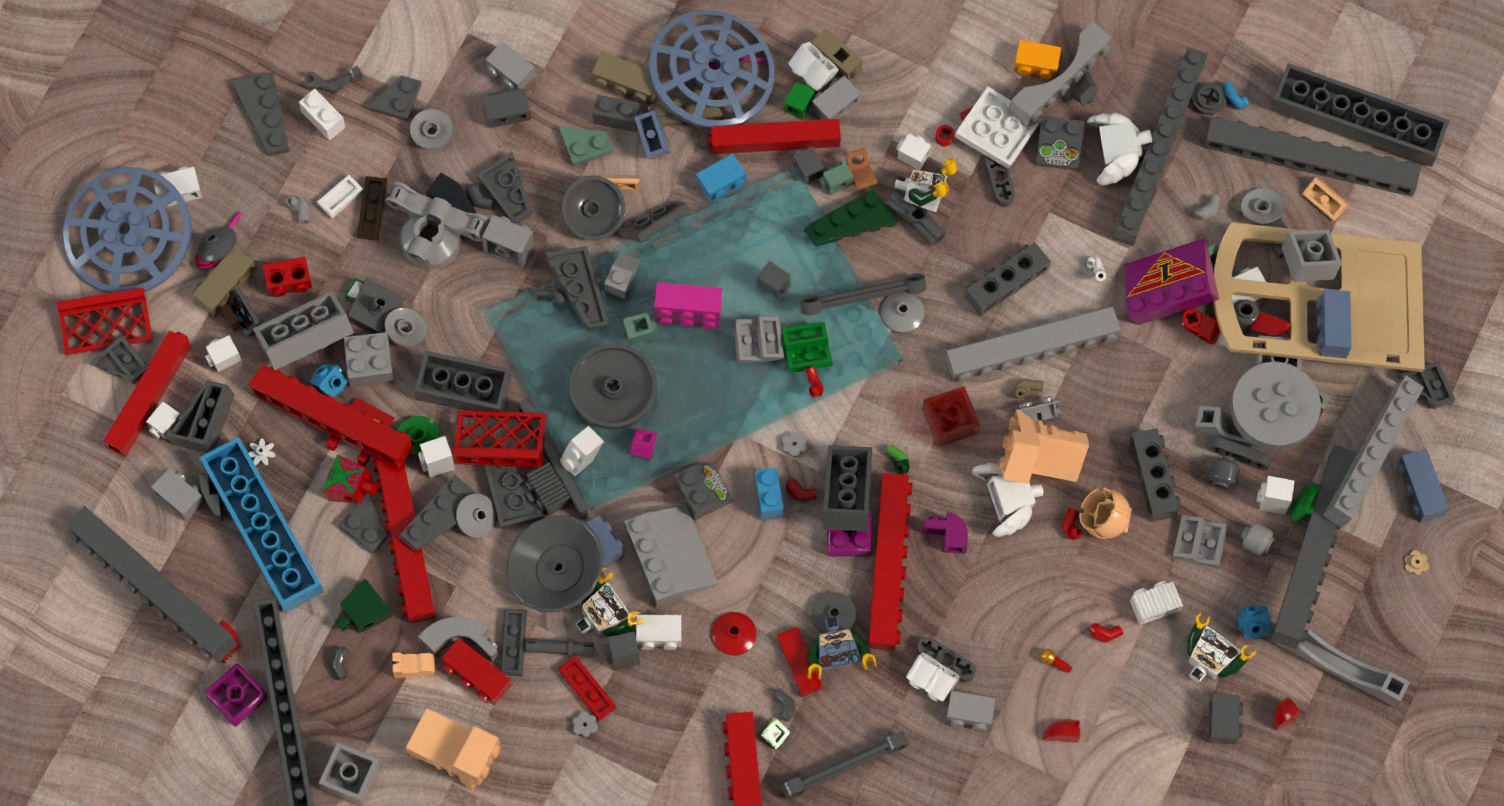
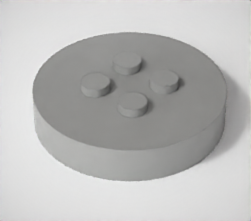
[1230,362,1321,451]

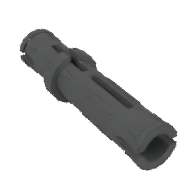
[526,638,594,657]

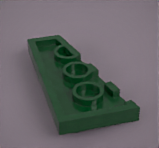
[804,189,898,247]

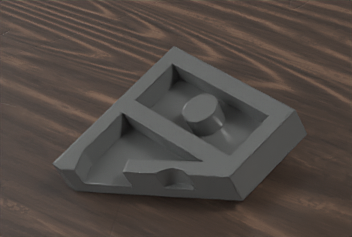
[369,75,422,121]
[90,335,148,383]
[1399,361,1455,409]
[339,494,387,554]

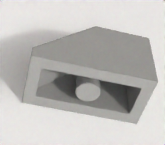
[604,253,641,300]

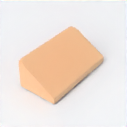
[597,175,640,191]
[1302,177,1350,221]

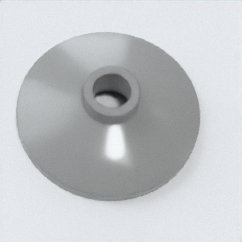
[410,109,453,149]
[1241,188,1284,224]
[881,292,924,333]
[384,308,427,347]
[456,494,497,538]

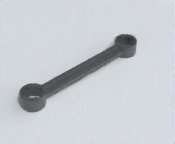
[800,273,926,315]
[781,731,909,800]

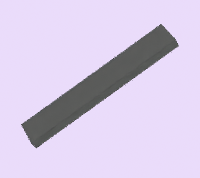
[518,399,588,519]

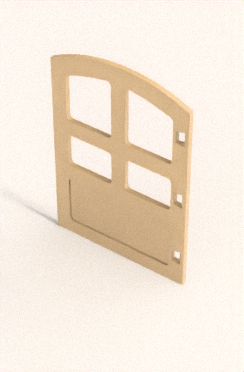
[1213,222,1425,372]

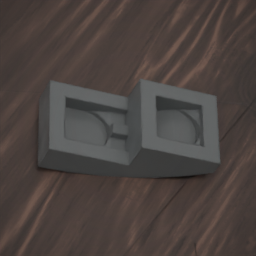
[199,474,223,522]

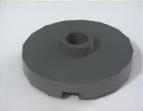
[812,592,857,633]

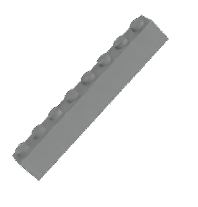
[945,307,1121,382]
[1323,375,1424,528]

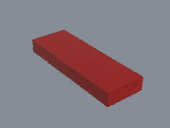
[777,627,823,697]
[558,655,617,722]

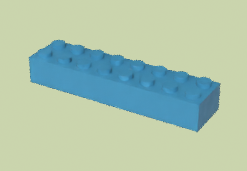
[199,437,324,613]

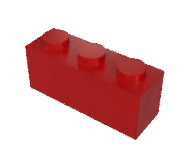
[442,638,511,705]

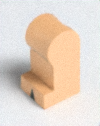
[392,653,435,678]

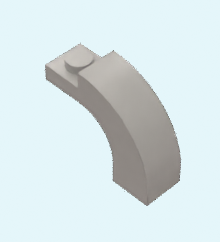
[1195,406,1255,449]
[418,617,499,662]

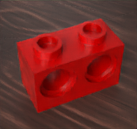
[263,256,312,297]

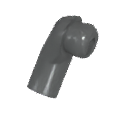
[466,184,494,210]
[330,646,349,681]
[772,688,796,721]

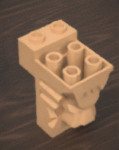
[999,409,1089,484]
[406,708,501,790]

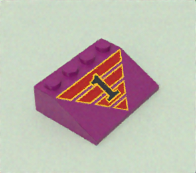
[1124,238,1219,325]

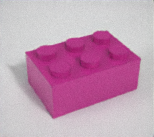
[654,282,723,330]

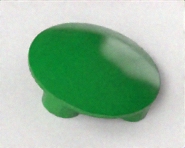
[1291,482,1321,523]

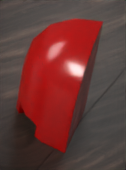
[1250,312,1291,337]
[1273,697,1301,731]
[1042,719,1080,743]

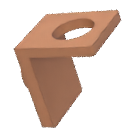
[846,147,878,189]

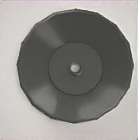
[506,516,604,612]

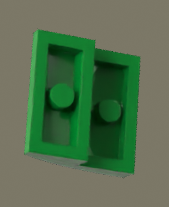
[781,322,833,373]

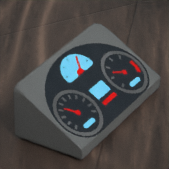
[227,288,260,337]

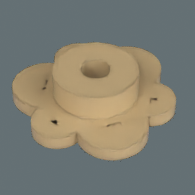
[1405,550,1430,575]

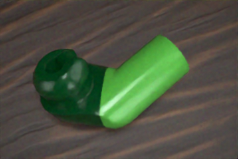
[886,444,910,475]

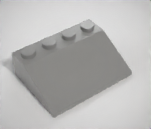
[624,505,719,608]

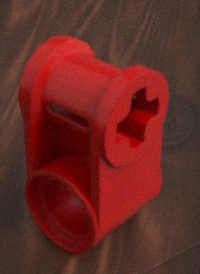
[1182,309,1221,345]

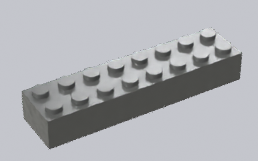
[1270,63,1450,167]

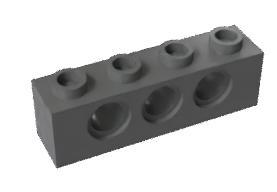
[965,242,1051,317]
[1130,428,1181,522]

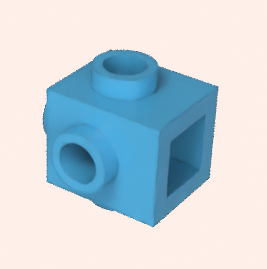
[308,363,348,398]
[1236,605,1271,639]

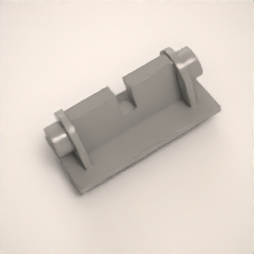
[1014,396,1061,422]

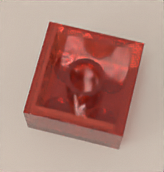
[922,386,980,447]

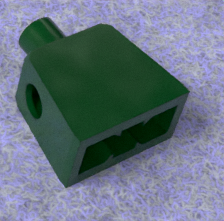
[335,578,392,633]

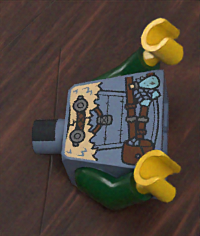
[807,617,877,679]

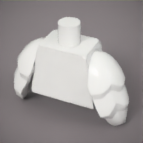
[1087,113,1152,186]
[972,463,1043,537]

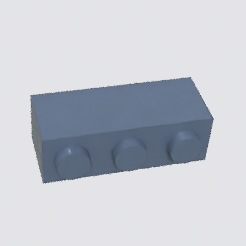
[1316,289,1351,359]
[1397,449,1449,523]

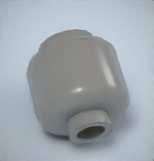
[1240,523,1275,556]

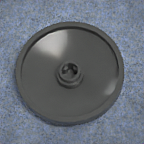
[569,344,657,430]

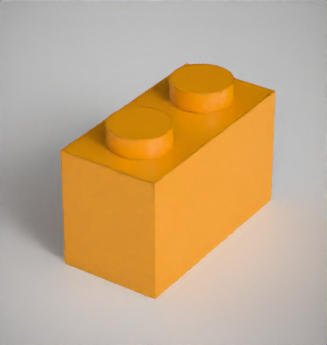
[1014,40,1061,79]

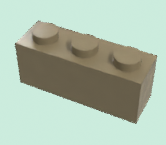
[592,51,661,104]
[192,247,256,317]

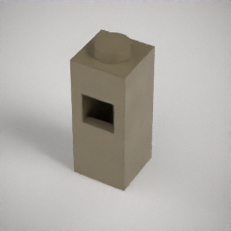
[811,28,863,81]

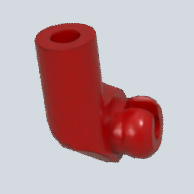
[805,366,824,398]
[786,478,816,501]
[1062,508,1082,540]
[1089,623,1123,643]

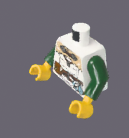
[894,158,957,212]
[576,567,644,637]
[1187,612,1256,683]

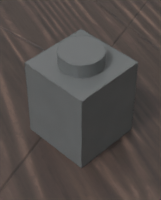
[793,147,824,185]
[756,261,791,299]

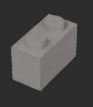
[485,42,535,90]
[812,76,861,120]
[151,468,204,521]
[946,691,996,732]

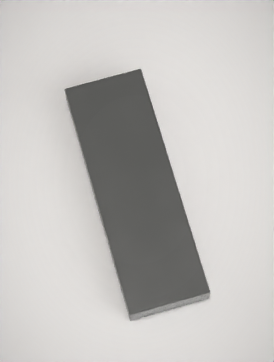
[500,609,527,677]

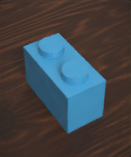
[696,154,746,202]
[755,468,784,520]

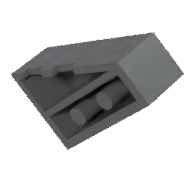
[166,380,235,453]

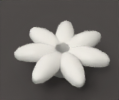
[248,438,276,466]

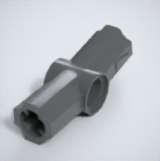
[886,190,946,246]

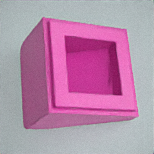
[630,429,657,459]

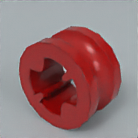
[935,125,955,147]

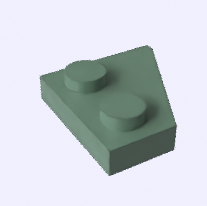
[559,127,613,166]

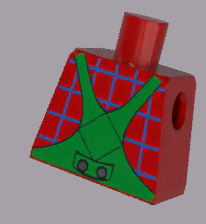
[321,454,378,504]

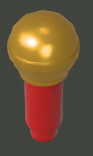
[1040,649,1073,673]

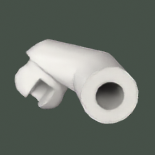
[1087,257,1106,281]

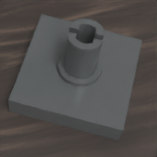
[347,278,405,333]

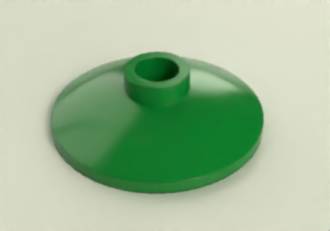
[397,416,439,454]

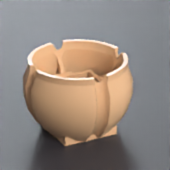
[1079,488,1132,539]

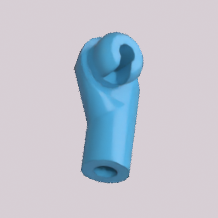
[1222,81,1248,110]

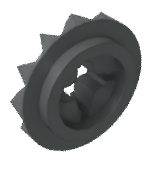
[1192,82,1227,115]

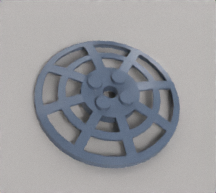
[649,10,775,129]
[63,167,192,293]

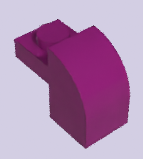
[922,512,968,554]

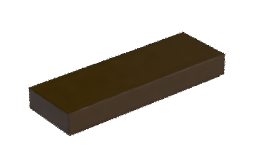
[357,176,388,241]

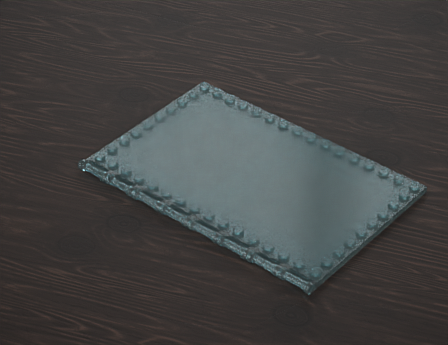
[486,164,903,511]

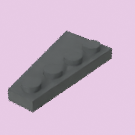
[231,72,290,156]

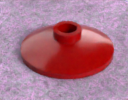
[712,612,756,656]

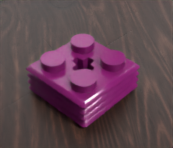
[827,510,872,557]
[204,663,268,727]

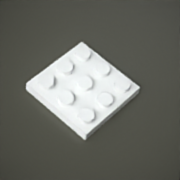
[954,86,1041,169]

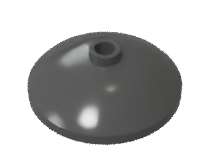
[561,176,626,241]

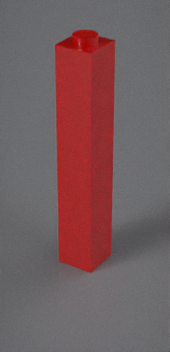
[707,119,841,155]
[104,330,191,457]

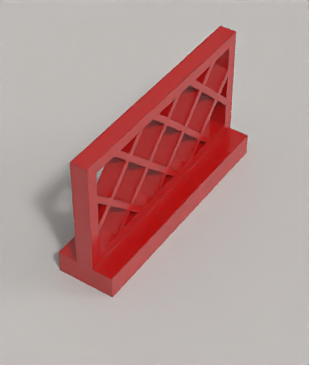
[56,288,153,355]
[452,410,547,467]

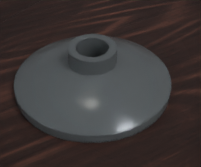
[198,227,237,263]

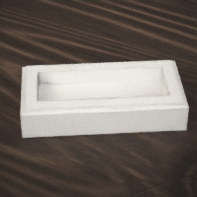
[317,175,364,219]

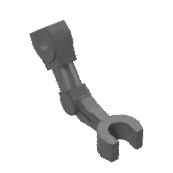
[303,66,364,94]

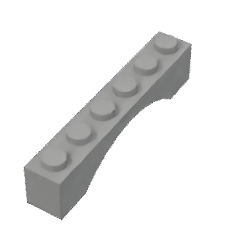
[1008,22,1112,126]
[1276,627,1410,708]

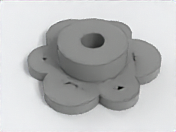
[782,432,806,457]
[573,711,598,737]

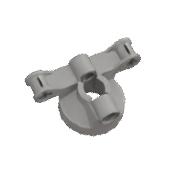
[385,182,490,270]

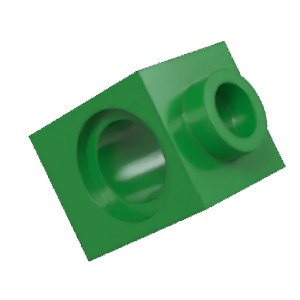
[784,82,815,120]

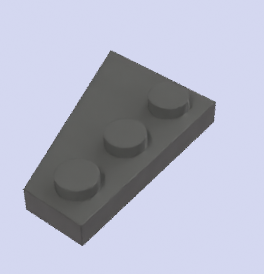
[477,152,532,225]
[615,200,690,242]

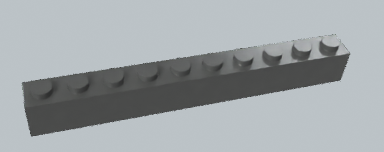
[1113,47,1208,246]
[1204,117,1421,197]
[1271,445,1358,649]
[66,506,237,663]
[254,598,314,806]

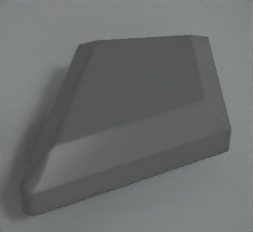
[1071,72,1099,106]

